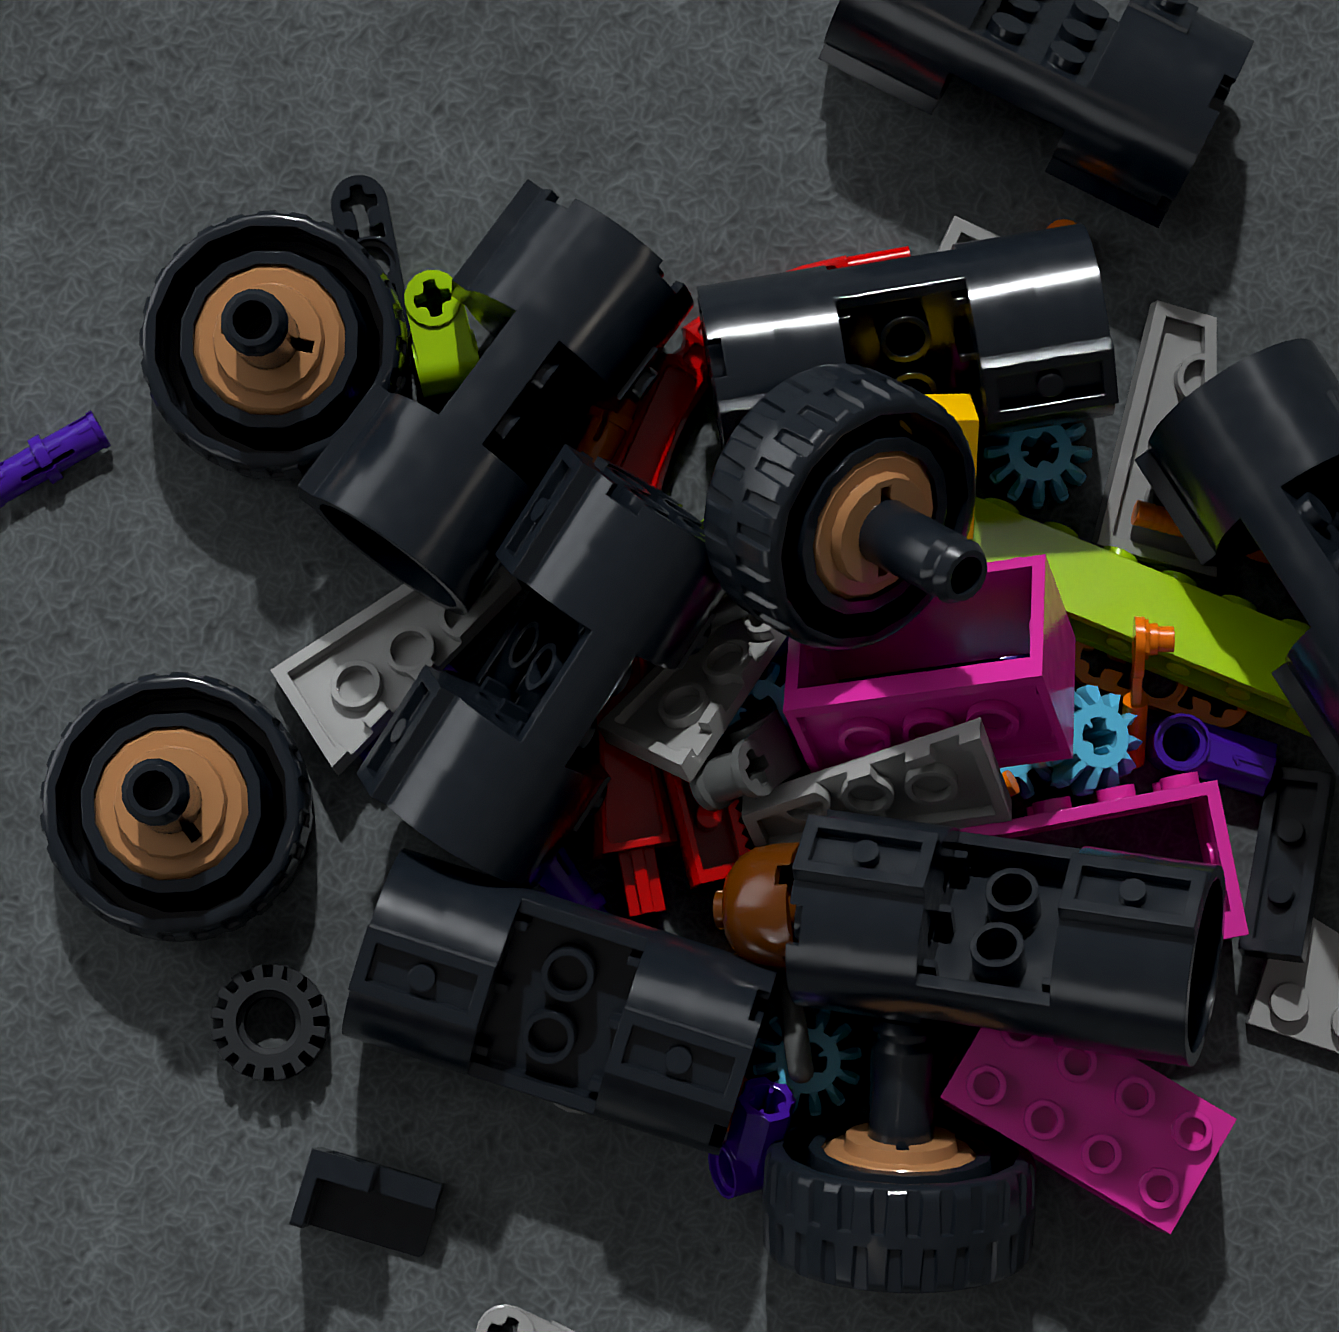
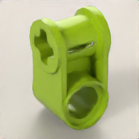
[404,270,480,399]

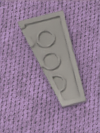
[1091,300,1217,579]
[271,566,522,776]
[597,594,787,783]
[741,717,1012,848]
[1246,917,1339,1054]

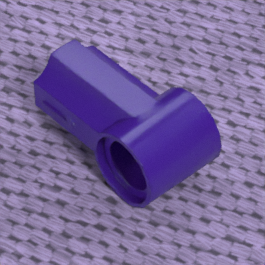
[1145,713,1277,797]
[708,1076,797,1199]

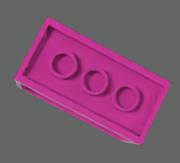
[783,554,1076,773]
[960,771,1249,941]
[935,1026,1237,1234]

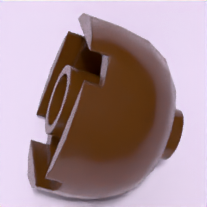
[713,842,800,973]

